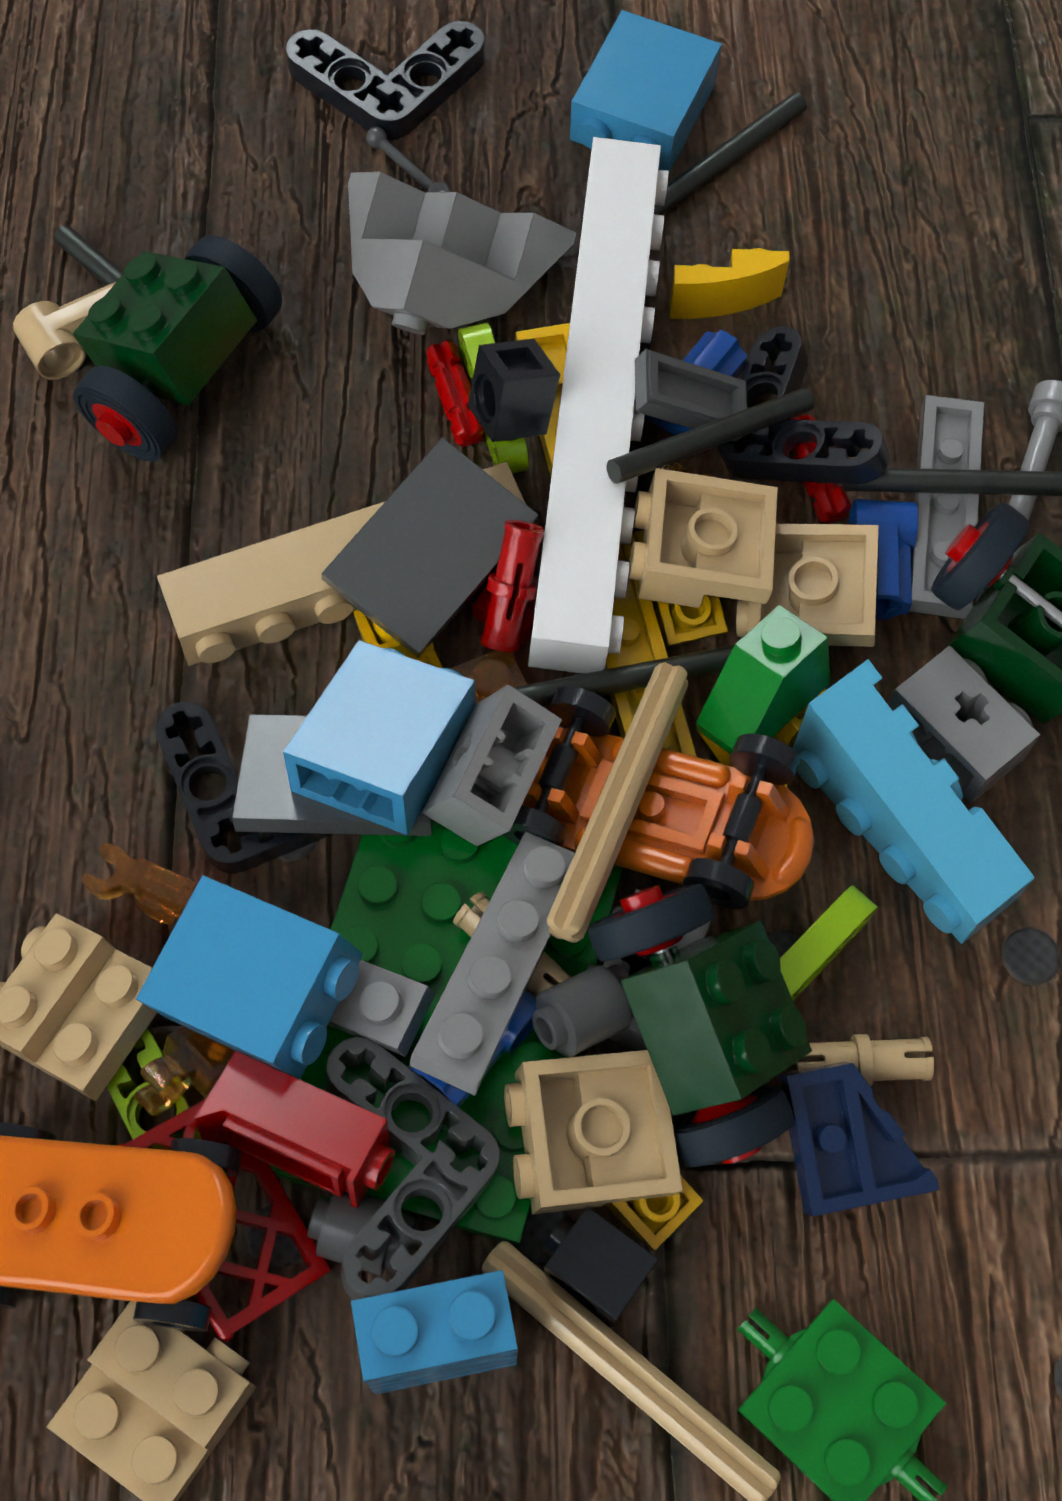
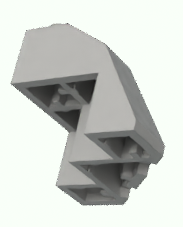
[348,172,576,335]

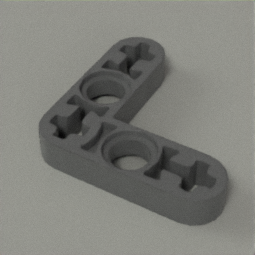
[325,1037,500,1300]

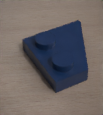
[779,1062,940,1217]

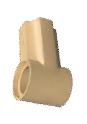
[13,282,116,380]

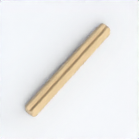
[547,662,688,943]
[482,1241,781,1501]

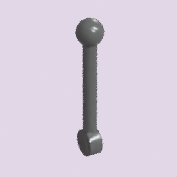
[366,126,450,192]

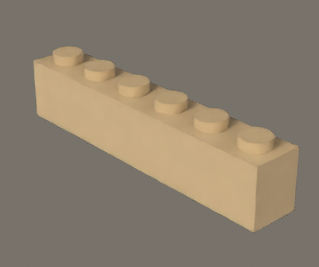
[157,462,525,666]

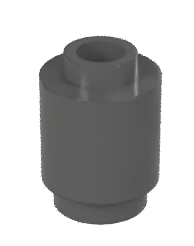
[532,965,634,1057]
[308,1191,418,1276]

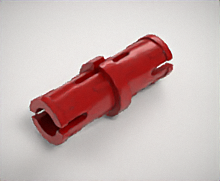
[480,520,545,652]

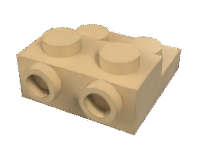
[628,468,778,608]
[736,524,879,647]
[0,913,157,1101]
[504,1050,683,1215]
[47,1301,257,1501]

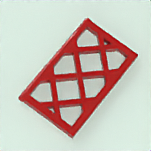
[117,1099,331,1342]

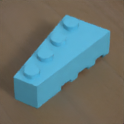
[792,659,1035,944]

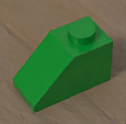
[696,605,830,754]

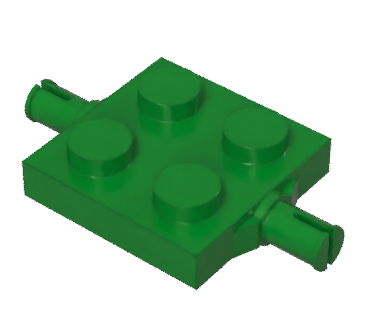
[737,1299,948,1501]

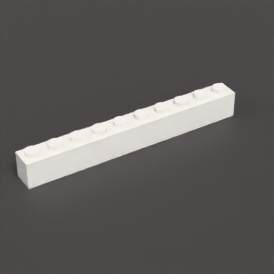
[528,137,669,674]

